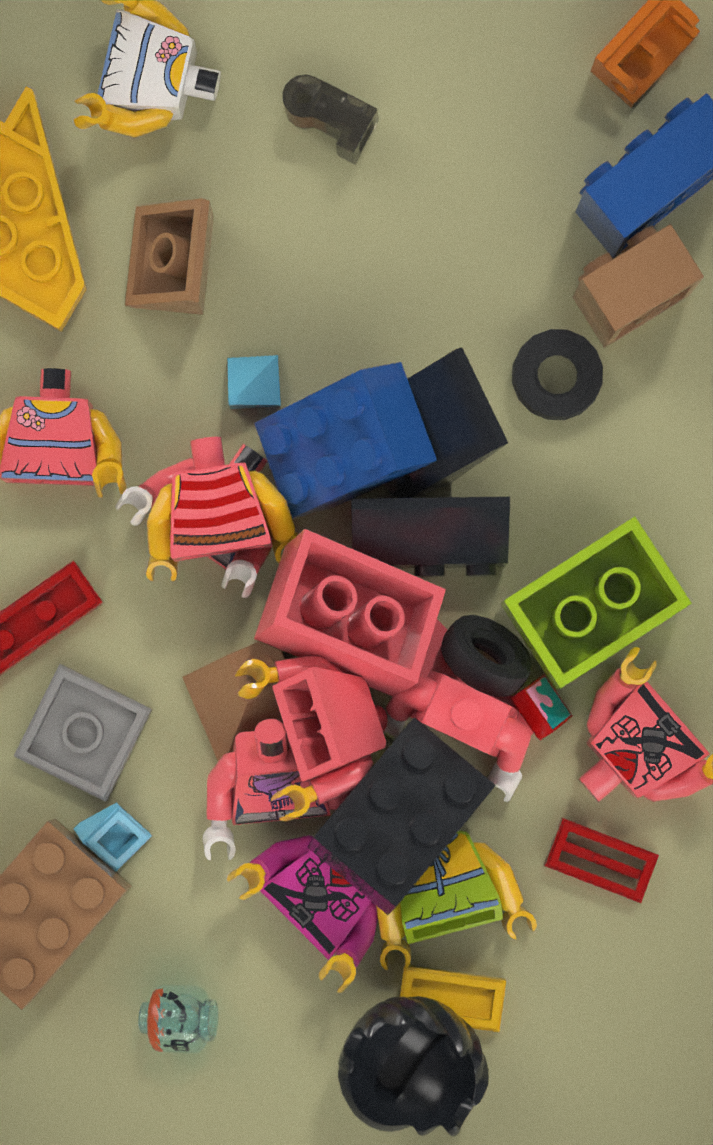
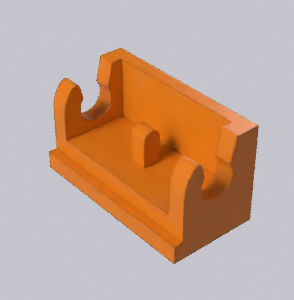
[591,0,700,108]

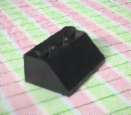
[351,496,510,577]

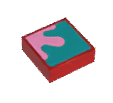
[511,674,573,740]

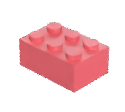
[254,529,446,696]

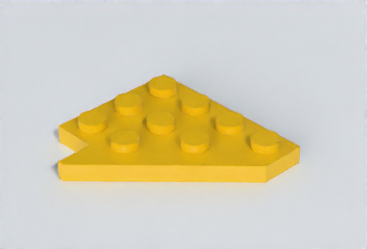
[0,86,87,332]

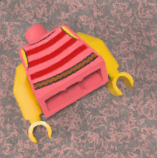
[146,436,299,581]

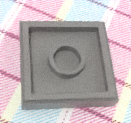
[14,664,153,802]

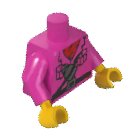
[227,835,378,993]

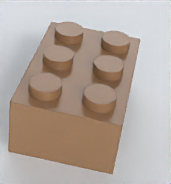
[0,819,132,1010]

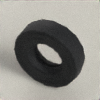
[512,329,603,420]
[441,615,532,697]

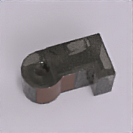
[282,74,379,164]

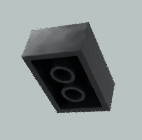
[307,717,496,915]

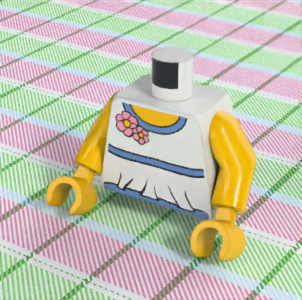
[73,0,221,137]

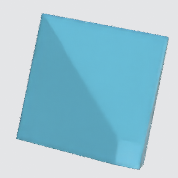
[227,355,281,409]
[74,802,152,872]

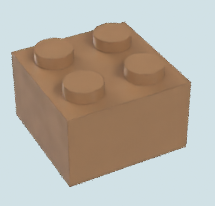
[572,224,704,348]

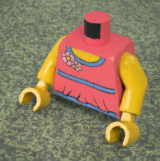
[0,368,127,498]

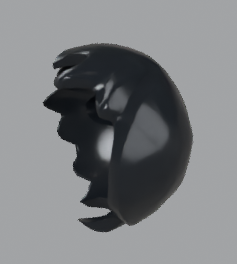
[338,996,489,1137]

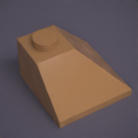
[182,641,286,761]

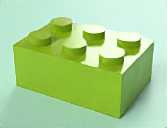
[500,516,692,690]

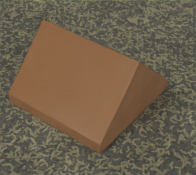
[125,198,214,315]

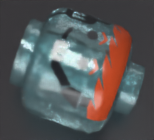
[139,985,219,1054]

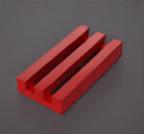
[544,817,659,903]

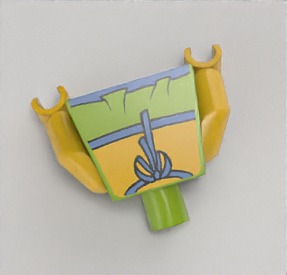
[376,831,537,970]

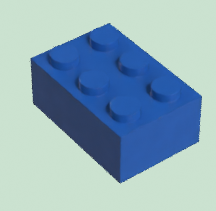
[575,93,713,258]
[254,362,437,519]

